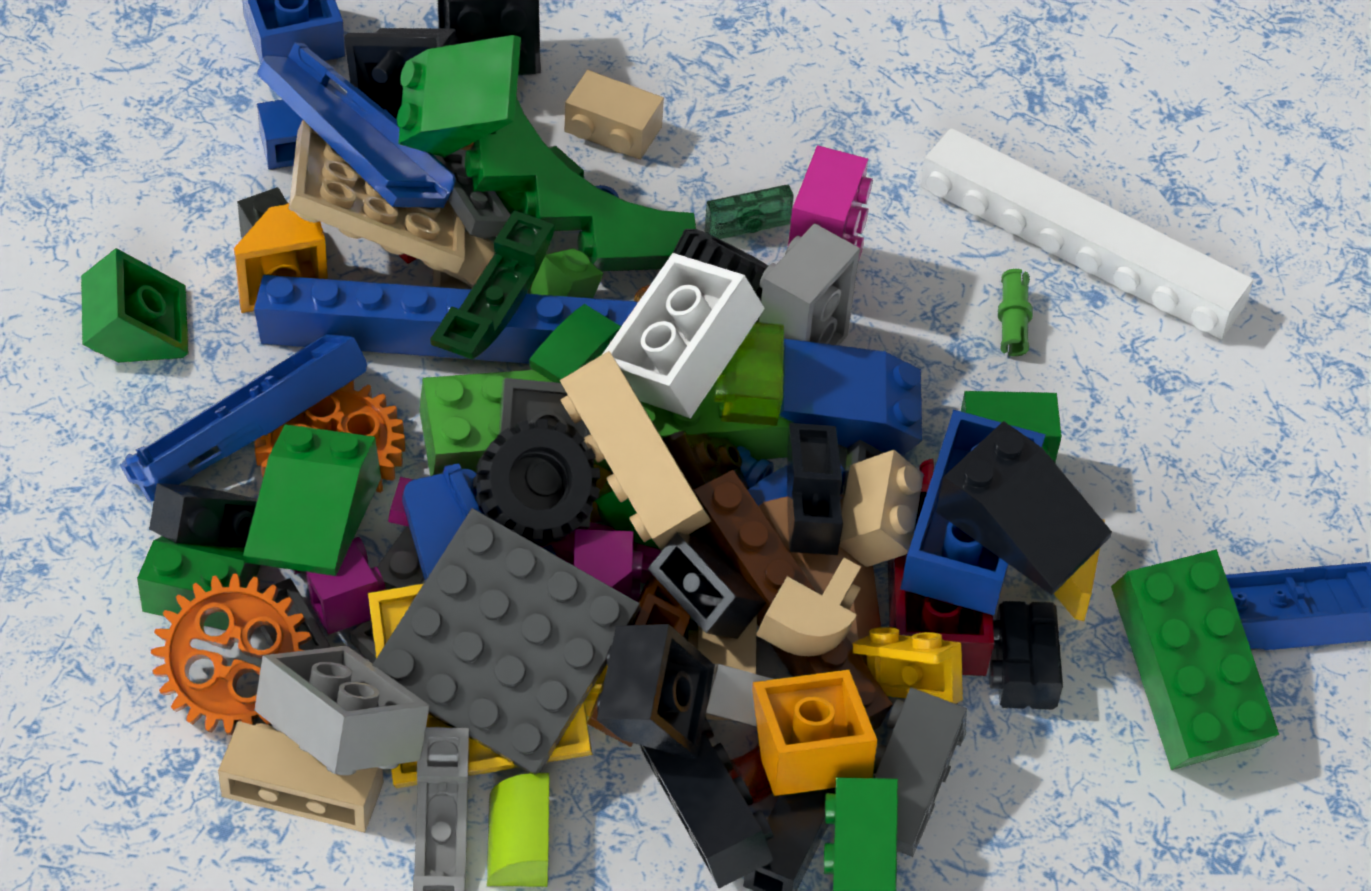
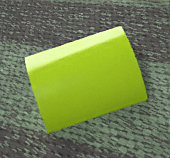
[487,773,549,887]

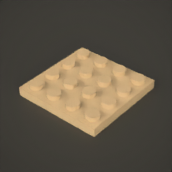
[289,120,465,274]

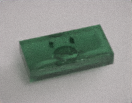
[704,184,794,239]

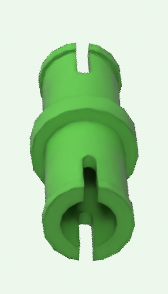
[998,269,1033,356]

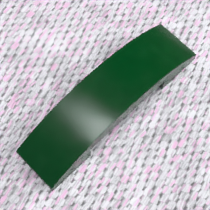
[430,210,555,360]

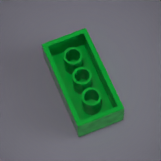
[1111,549,1280,770]

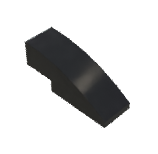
[787,423,843,555]

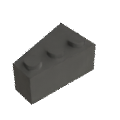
[873,687,967,857]

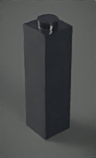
[743,788,836,891]

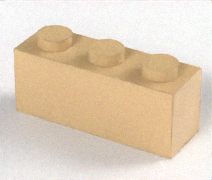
[218,721,384,833]

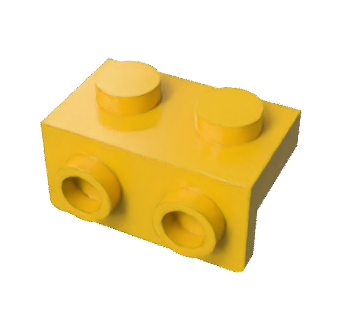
[852,627,963,704]

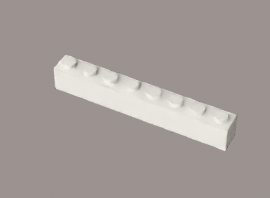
[920,128,1254,340]

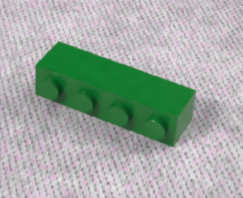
[824,777,898,891]

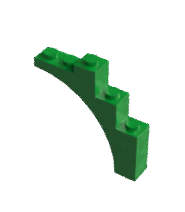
[465,96,696,272]

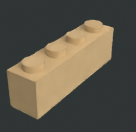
[560,351,711,551]

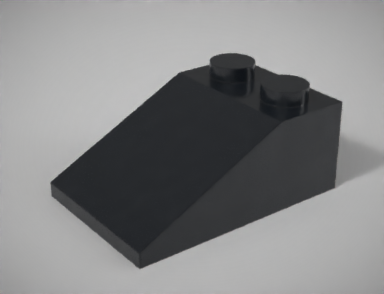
[936,421,1112,595]

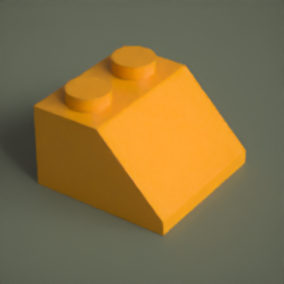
[234,203,328,313]
[752,670,877,796]

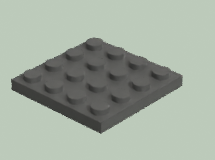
[372,508,641,775]

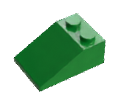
[397,35,521,158]
[243,424,381,576]

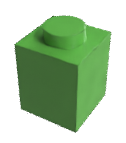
[529,248,604,298]

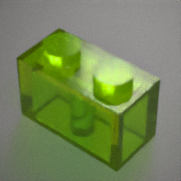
[713,322,784,426]

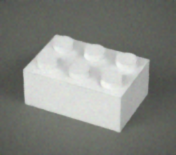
[602,253,765,418]

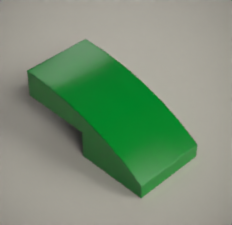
[529,304,621,383]

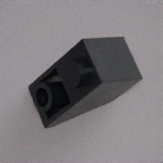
[149,483,258,547]

